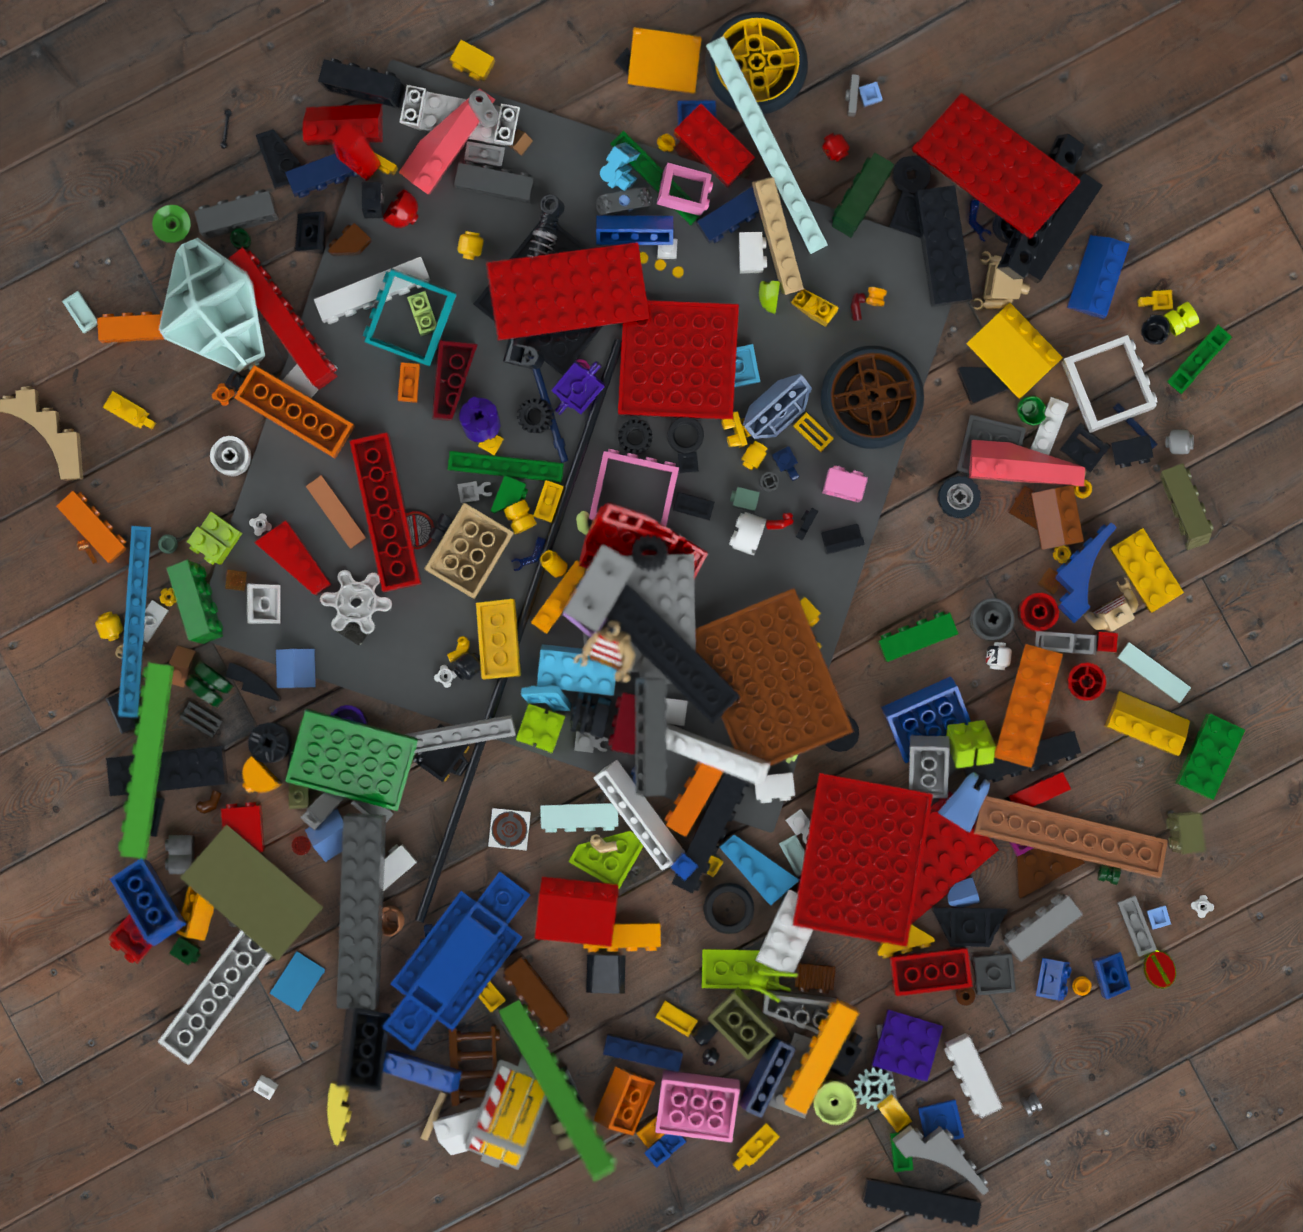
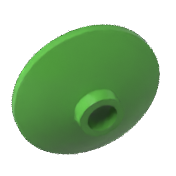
[152,205,191,243]

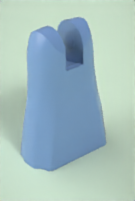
[938,772,990,832]

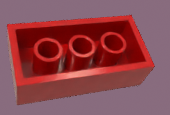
[673,104,755,188]
[889,947,972,996]

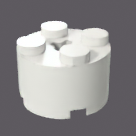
[210,436,252,476]
[729,512,767,556]

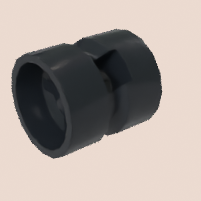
[428,513,454,543]

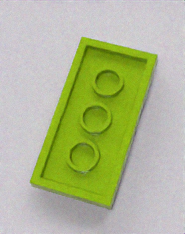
[702,949,779,990]

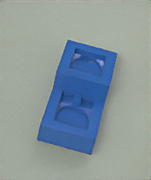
[644,1134,687,1168]

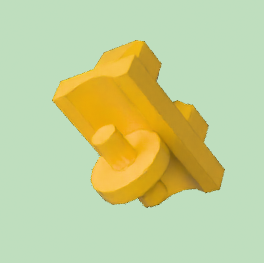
[721,411,751,448]

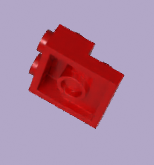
[108,914,153,964]

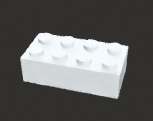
[755,890,813,973]
[944,1033,1002,1118]

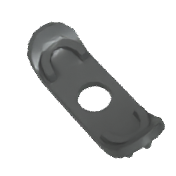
[596,187,653,215]

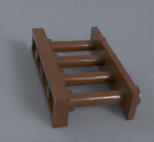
[449,1024,500,1106]

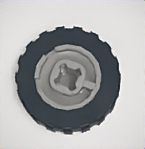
[937,476,981,519]

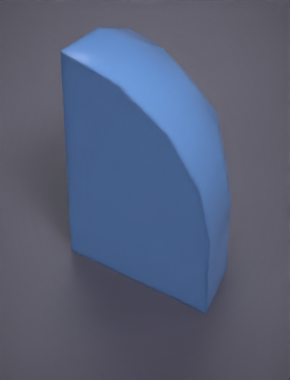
[948,877,980,907]

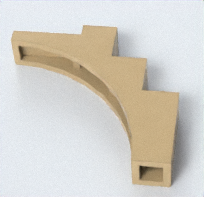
[0,386,83,481]

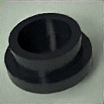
[702,1047,720,1066]

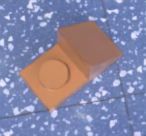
[169,646,196,688]

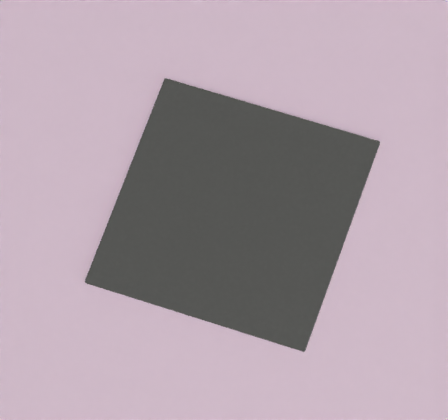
[209,60,967,833]

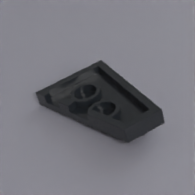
[256,129,302,190]

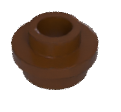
[956,987,975,1006]

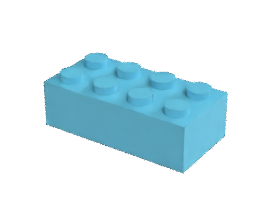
[537,644,617,695]

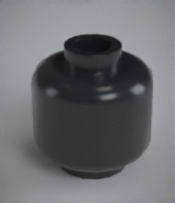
[453,652,481,680]

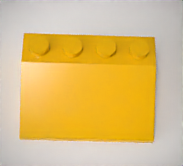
[966,303,1063,399]

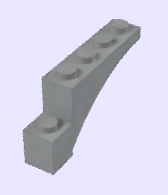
[892,1125,989,1195]

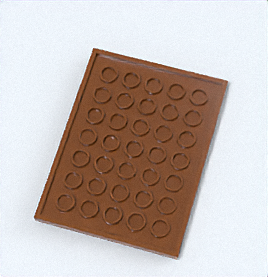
[695,588,853,766]

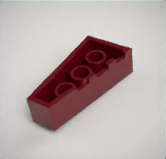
[432,341,478,421]

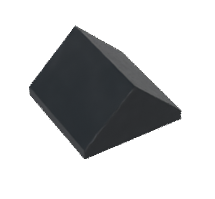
[295,211,328,254]

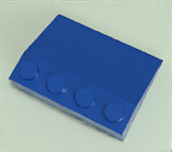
[881,676,971,763]

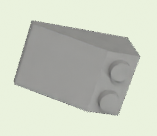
[909,735,949,798]

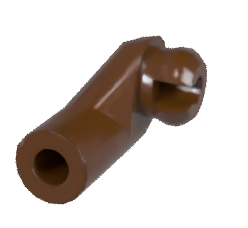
[196,790,222,814]

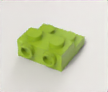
[187,512,243,565]

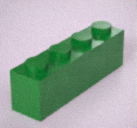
[877,611,958,662]

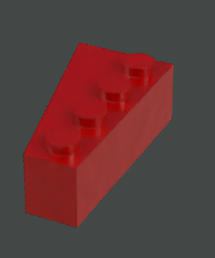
[254,520,332,595]

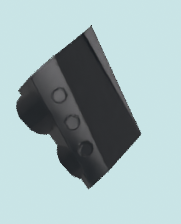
[586,954,626,994]

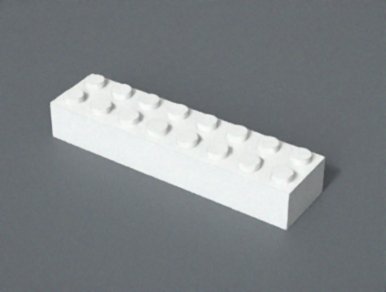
[158,931,272,1065]

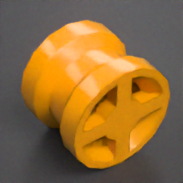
[865,287,887,307]

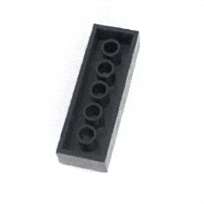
[914,185,973,307]
[106,746,228,796]

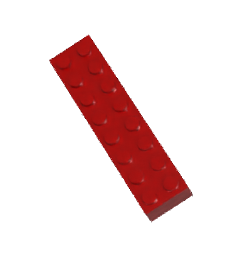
[228,248,338,390]
[350,433,422,592]

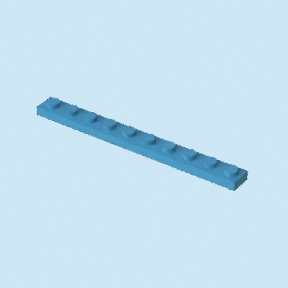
[118,526,151,718]

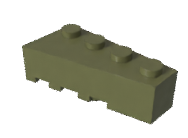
[1160,463,1213,551]

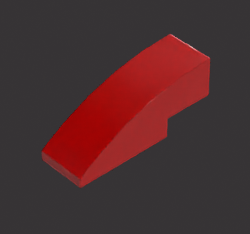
[1008,772,1071,807]

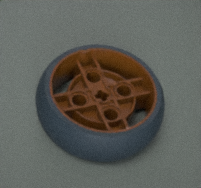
[821,346,924,449]

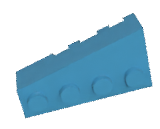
[719,834,799,906]

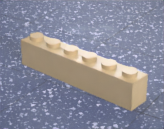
[752,177,804,295]

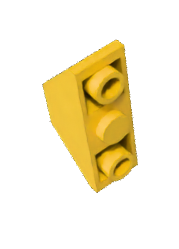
[791,289,839,327]
[877,924,935,958]

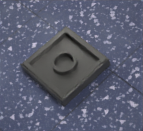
[973,953,1016,995]

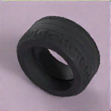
[703,883,754,934]

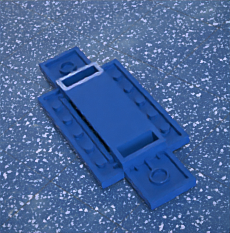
[383,872,530,1051]

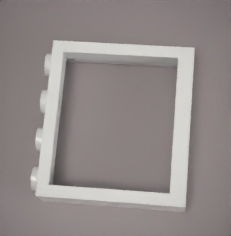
[1062,335,1157,433]

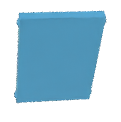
[270,951,326,1012]

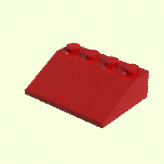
[535,877,619,947]

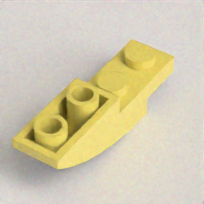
[327,1081,352,1145]

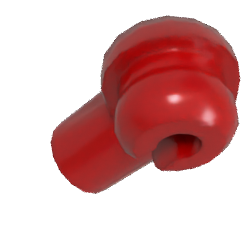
[766,513,794,530]

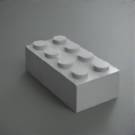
[1003,894,1083,962]

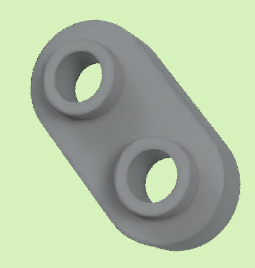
[468,90,499,128]

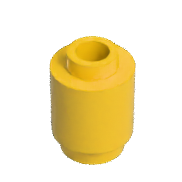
[741,441,768,470]
[540,550,568,578]

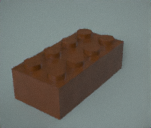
[503,955,570,1033]

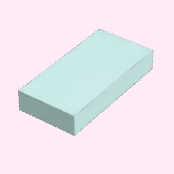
[62,291,98,333]
[779,834,805,878]

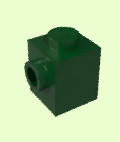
[169,936,201,966]

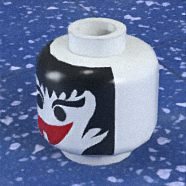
[986,642,1012,670]

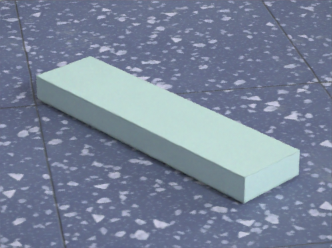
[1117,642,1191,703]

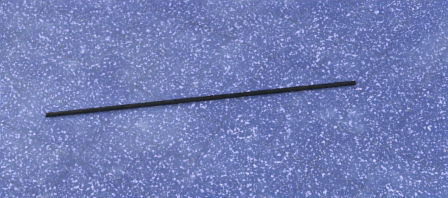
[415,339,622,923]

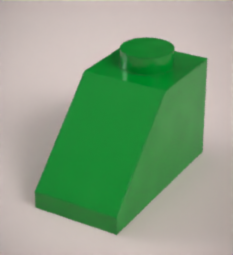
[491,476,529,514]

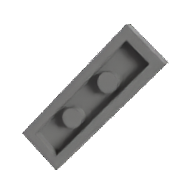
[1117,895,1157,957]

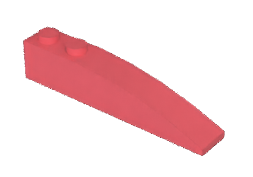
[399,88,496,195]
[969,440,1085,487]

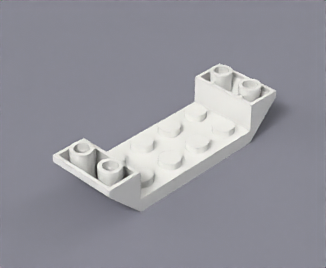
[400,85,520,145]

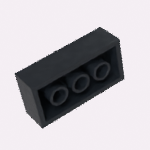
[318,58,405,108]
[336,1008,390,1092]

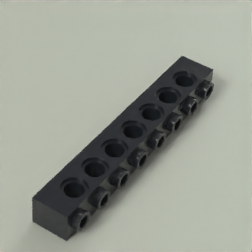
[997,134,1085,280]

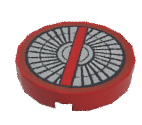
[407,511,434,549]

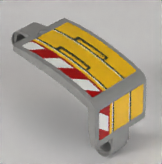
[465,1055,547,1169]

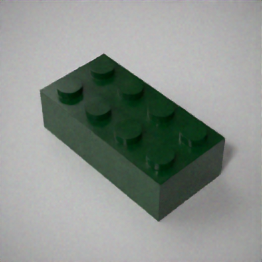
[831,153,894,238]

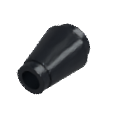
[692,1022,718,1047]

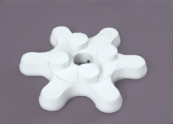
[320,570,392,634]

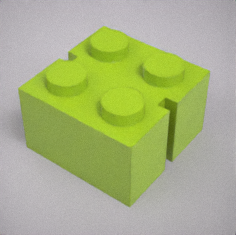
[516,704,565,753]
[946,720,995,768]

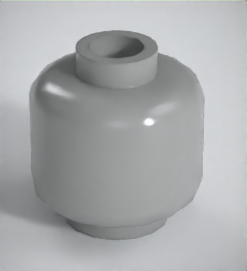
[1166,430,1194,454]

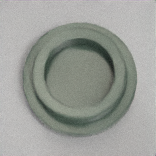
[158,535,178,554]

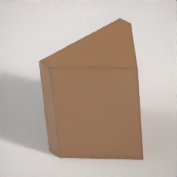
[508,129,533,156]

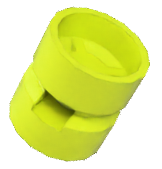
[1163,302,1199,336]

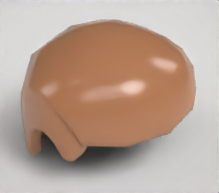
[382,905,405,936]

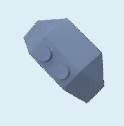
[743,374,812,439]

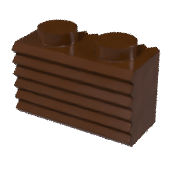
[794,963,835,993]

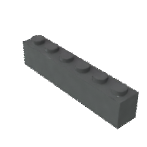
[635,677,667,796]

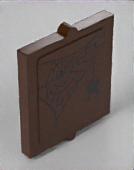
[1009,486,1038,530]

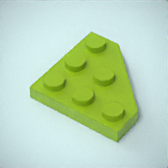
[568,831,644,888]

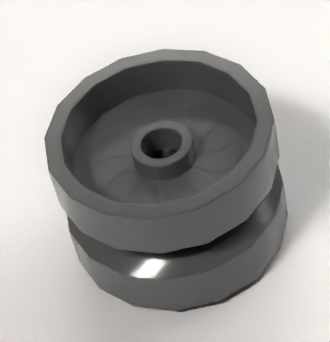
[969,598,1014,641]

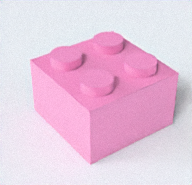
[822,466,867,503]

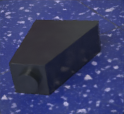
[957,367,1010,405]

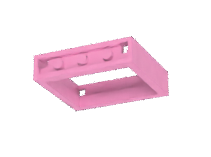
[589,449,679,527]

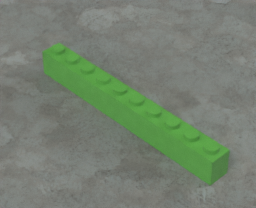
[119,663,174,859]
[499,1000,616,1182]

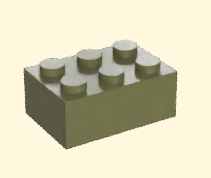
[1166,811,1206,854]
[707,987,778,1060]

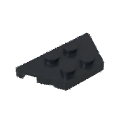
[933,908,1008,947]

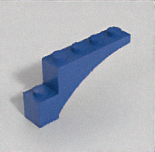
[1055,522,1117,623]

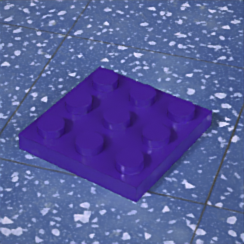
[871,1009,943,1082]

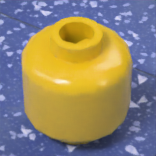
[457,231,484,260]
[95,611,123,641]

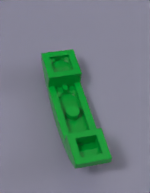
[1167,325,1232,394]

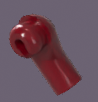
[851,293,866,321]

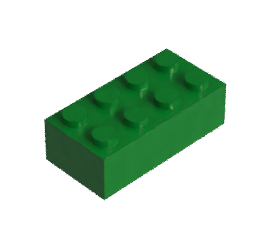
[167,560,223,644]
[1175,714,1245,800]

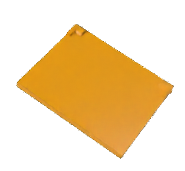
[627,27,702,94]

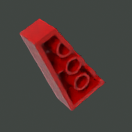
[332,122,381,181]

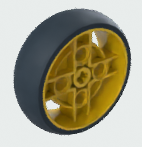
[705,12,808,114]

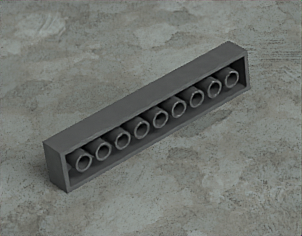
[337,813,386,1010]

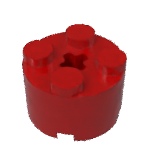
[1018,593,1059,632]

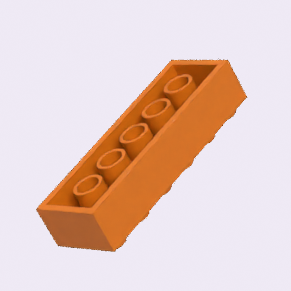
[234,365,355,459]
[994,644,1063,768]

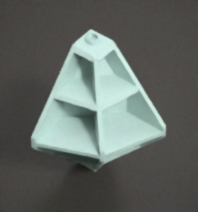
[159,238,265,372]

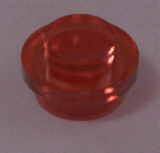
[292,836,311,855]

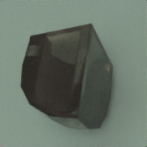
[335,622,368,646]

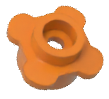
[212,383,235,406]

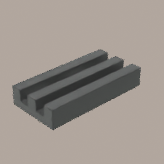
[179,701,223,738]

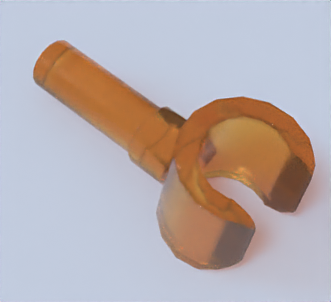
[77,539,97,564]

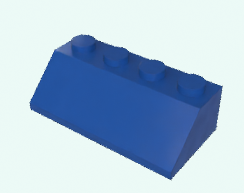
[1067,235,1130,319]

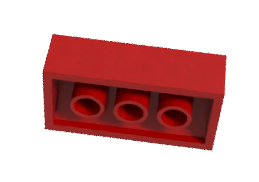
[303,104,383,146]

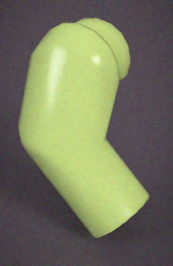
[576,511,590,535]

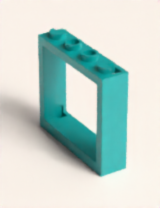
[362,268,457,366]

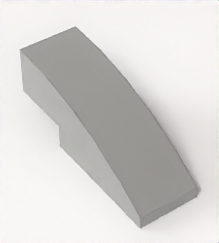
[1035,631,1097,655]

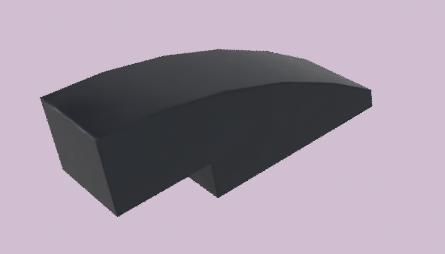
[225,662,281,702]

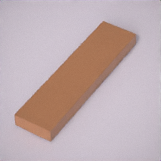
[306,475,366,549]

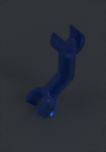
[968,200,992,242]
[511,537,546,571]

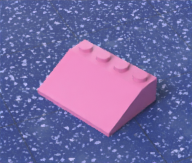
[655,1070,740,1142]

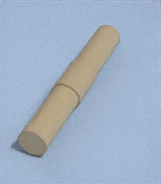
[420,1091,447,1141]

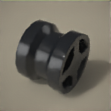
[225,370,247,392]

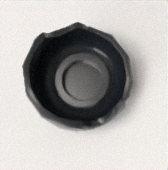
[1141,314,1171,345]

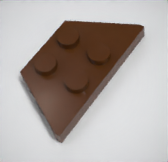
[1016,848,1085,899]

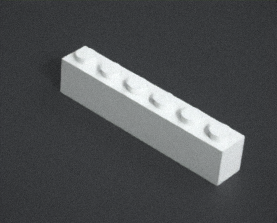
[314,257,431,324]
[666,724,770,784]
[594,760,685,870]

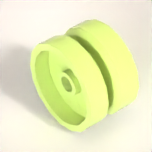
[813,1079,856,1124]

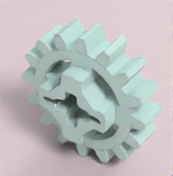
[853,1067,895,1110]

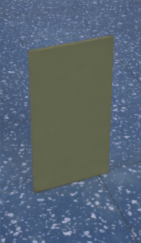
[180,825,323,961]

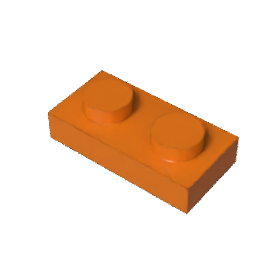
[398,362,420,403]

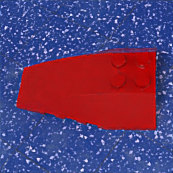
[579,503,708,580]

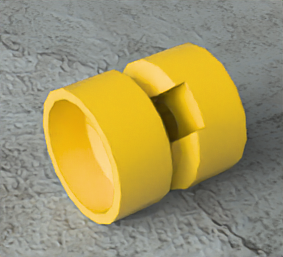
[503,500,537,535]

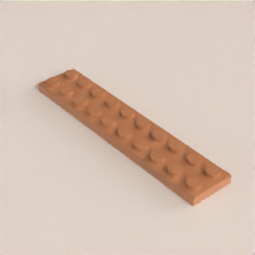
[974,796,1168,878]

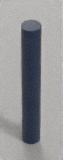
[1113,403,1158,449]

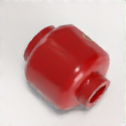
[822,133,850,162]

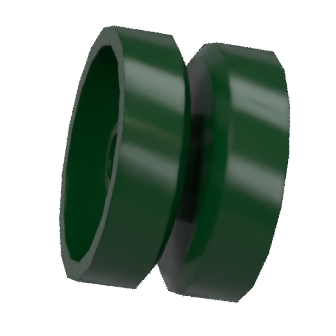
[184,661,234,708]

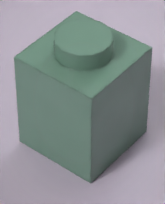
[730,487,760,512]

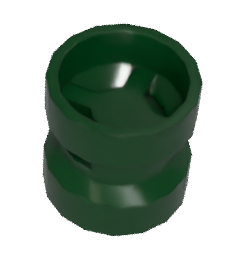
[230,228,251,250]
[1097,864,1121,885]

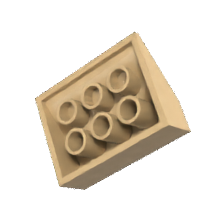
[425,503,514,599]

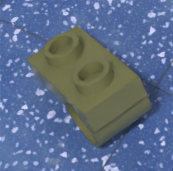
[289,783,310,809]

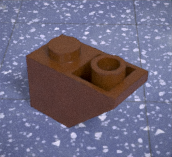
[328,223,372,256]

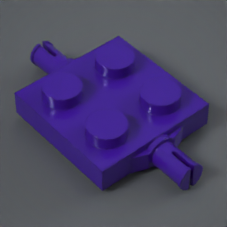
[551,361,606,415]

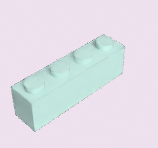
[541,803,618,832]

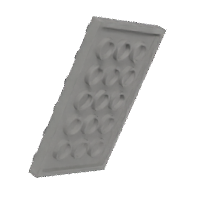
[618,554,696,672]

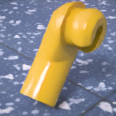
[447,636,470,662]

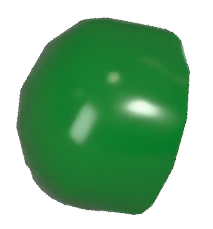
[1017,395,1046,426]

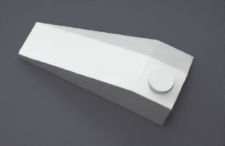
[433,1107,481,1155]

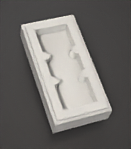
[144,600,169,643]

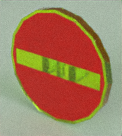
[1143,951,1176,989]

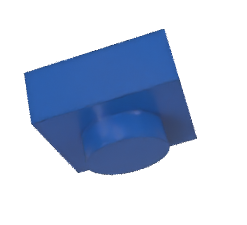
[670,853,698,880]

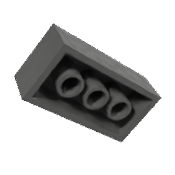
[194,190,279,239]

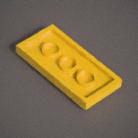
[1110,528,1184,613]
[476,599,521,680]

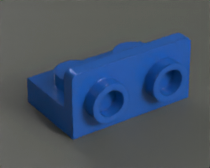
[1036,958,1071,1000]

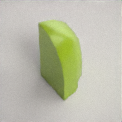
[759,281,780,314]

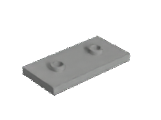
[563,545,636,632]

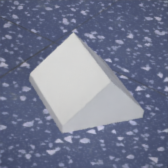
[247,584,280,624]

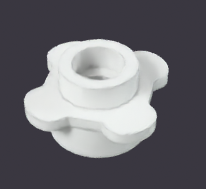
[249,513,272,536]
[434,665,457,688]
[1191,895,1214,918]

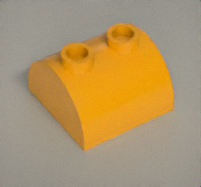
[242,756,282,793]

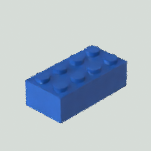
[110,858,186,946]

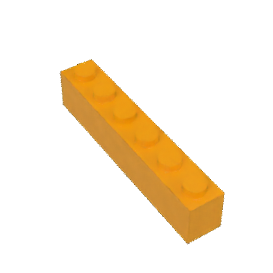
[783,998,859,1114]

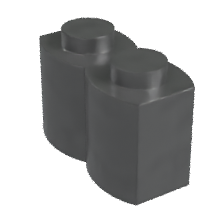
[165,835,195,874]

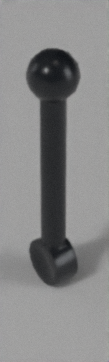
[220,109,232,149]

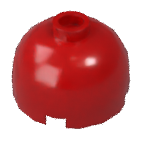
[383,189,419,228]
[1067,663,1106,701]

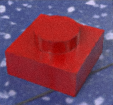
[1096,632,1118,652]

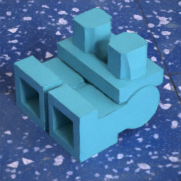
[600,142,640,191]

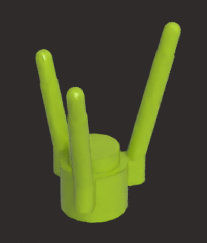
[750,969,798,1002]

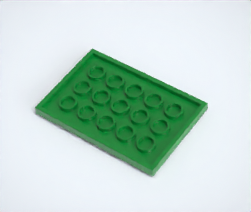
[285,709,418,811]

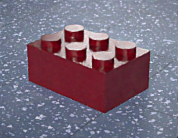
[608,693,636,754]

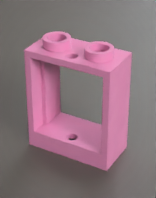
[657,163,713,216]

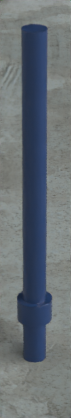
[528,356,569,463]

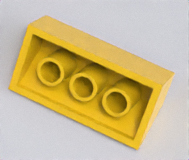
[1104,691,1190,756]

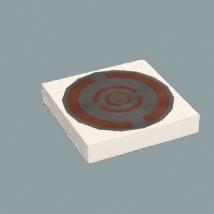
[488,808,531,851]

